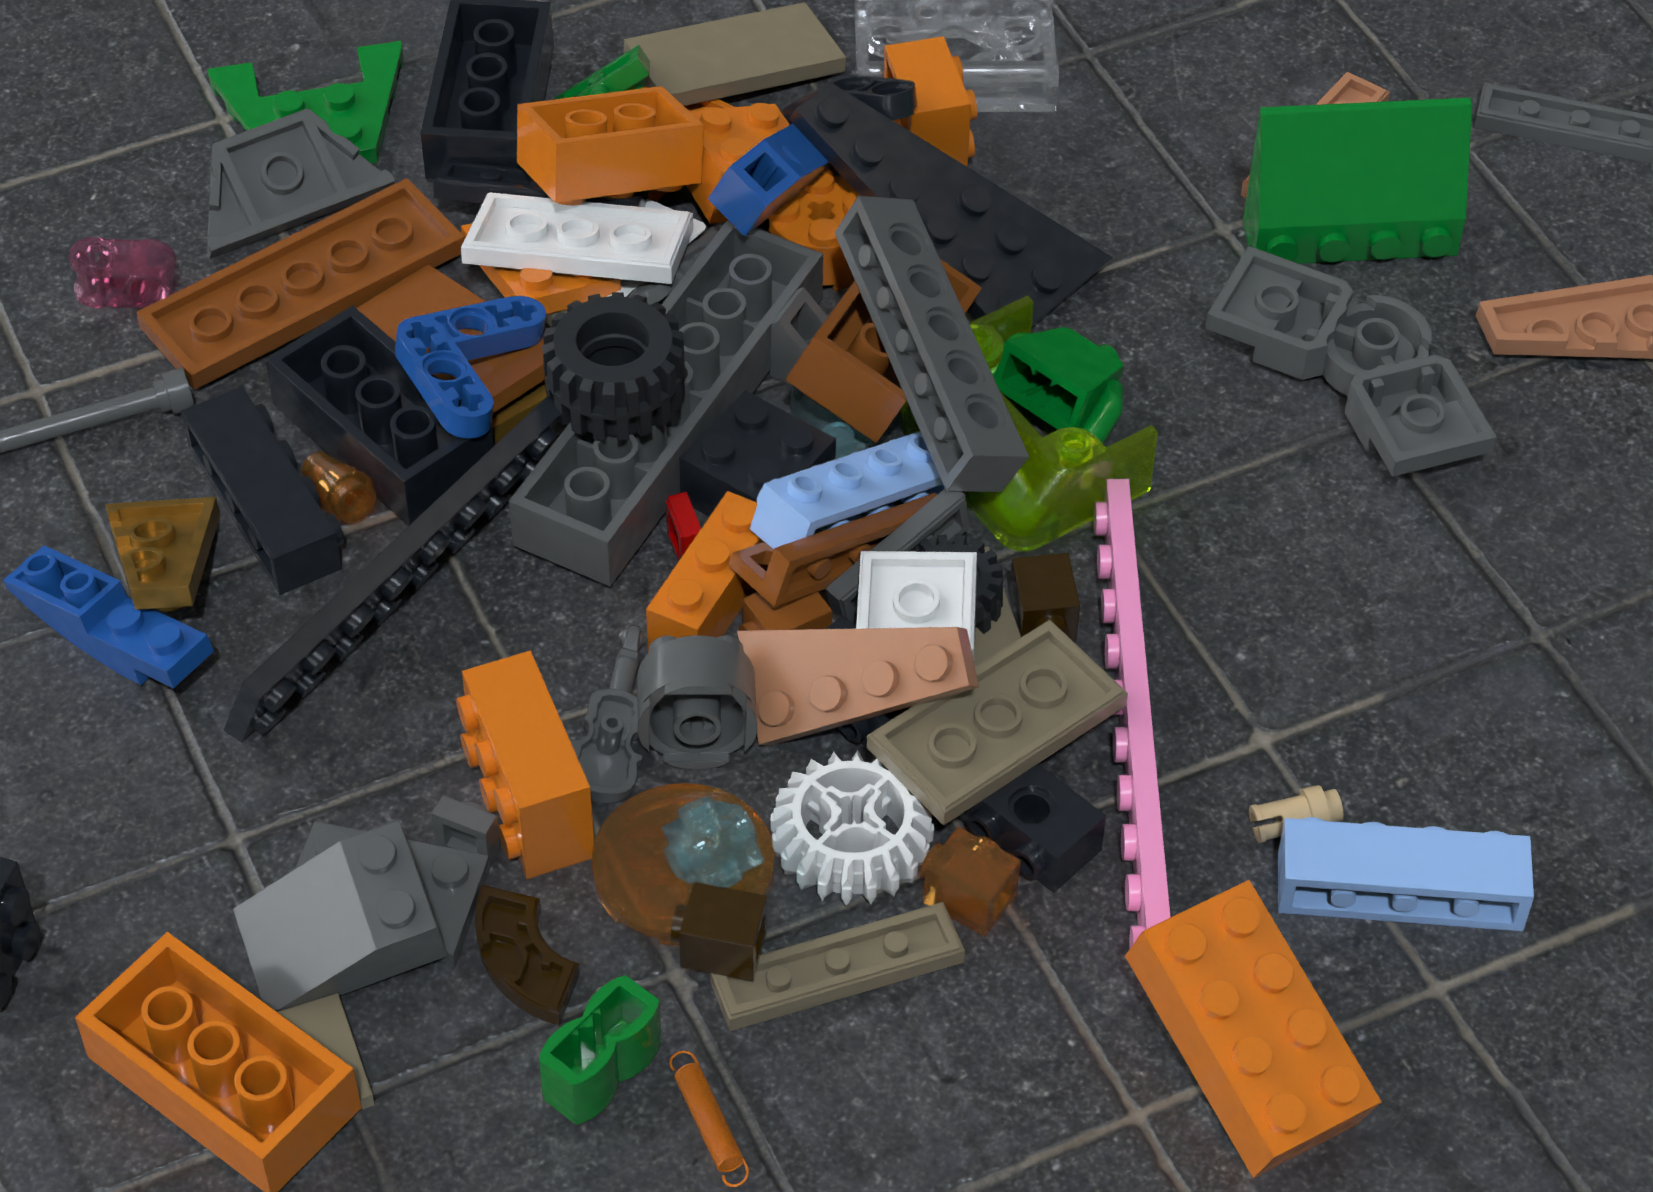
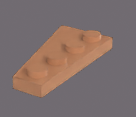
[1476,275,1653,359]

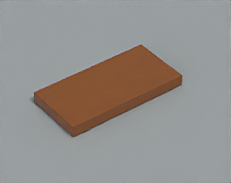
[357,264,545,414]

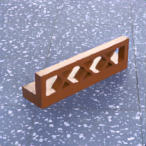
[729,493,937,607]

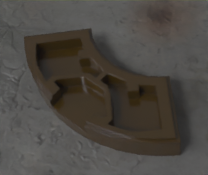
[475,884,580,1026]

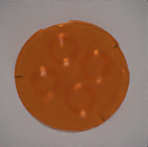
[592,783,775,946]

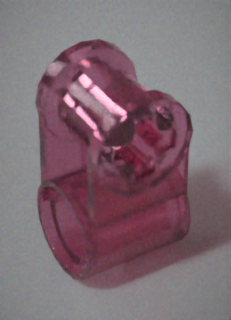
[69,237,176,309]

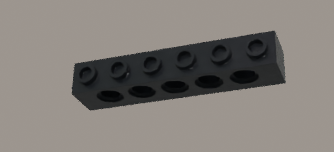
[826,615,1106,893]

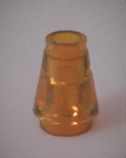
[302,451,376,523]

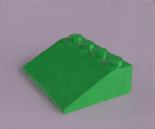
[1243,97,1472,264]

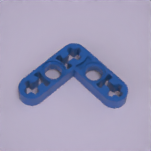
[395,296,546,438]

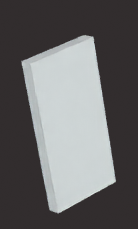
[461,192,693,284]

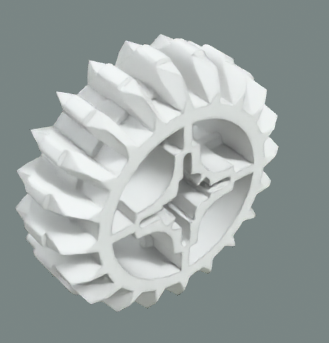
[771,750,934,906]

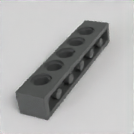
[834,196,1029,492]

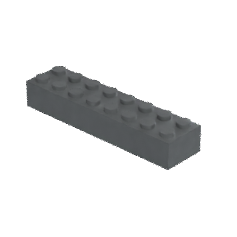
[509,220,823,586]

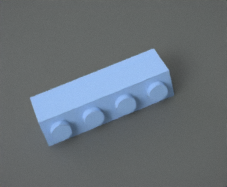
[1278,817,1534,931]

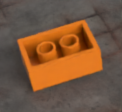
[517,86,704,206]
[456,650,595,880]

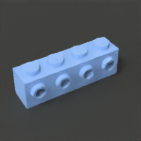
[750,431,945,549]

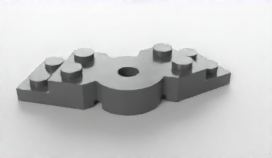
[1205,246,1497,477]

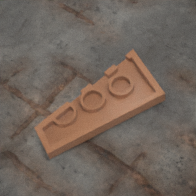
[737,627,979,746]

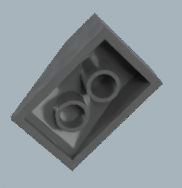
[233,820,448,1012]

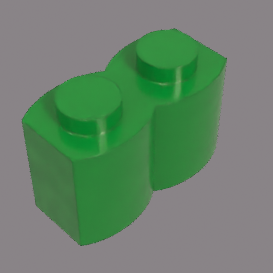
[539,975,661,1125]

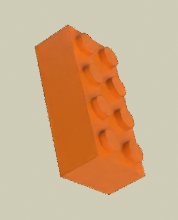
[1125,880,1382,1178]
[75,932,362,1192]

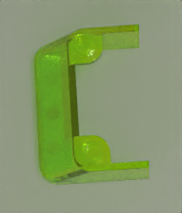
[900,295,1158,551]

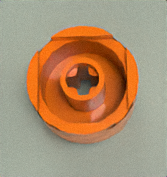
[769,169,860,291]

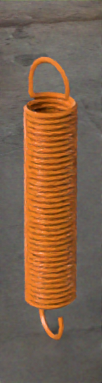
[669,1050,749,1187]

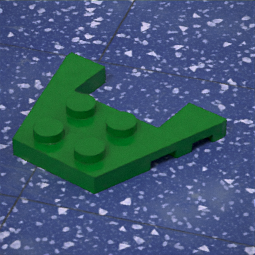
[207,41,404,164]

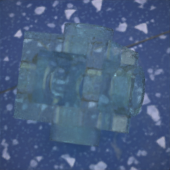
[662,797,764,888]

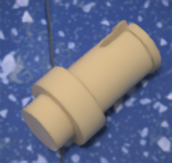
[1249,785,1344,843]

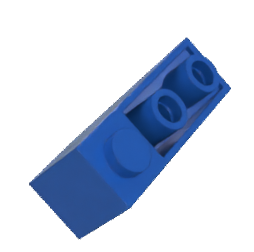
[708,124,832,237]

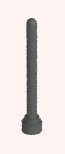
[0,367,194,453]

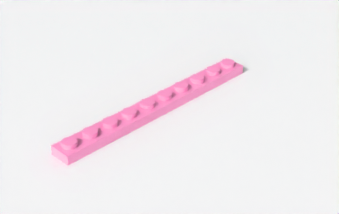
[1093,479,1171,948]

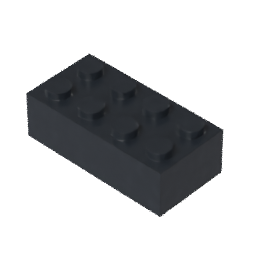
[420,0,554,179]
[265,305,494,526]

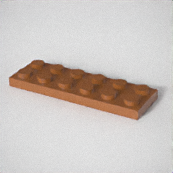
[136,178,465,390]

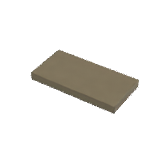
[623,2,846,106]
[867,620,1128,825]

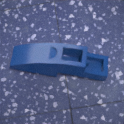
[3,545,214,688]

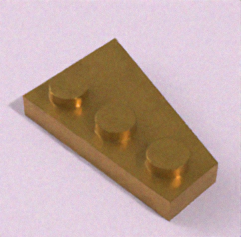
[105,497,220,611]

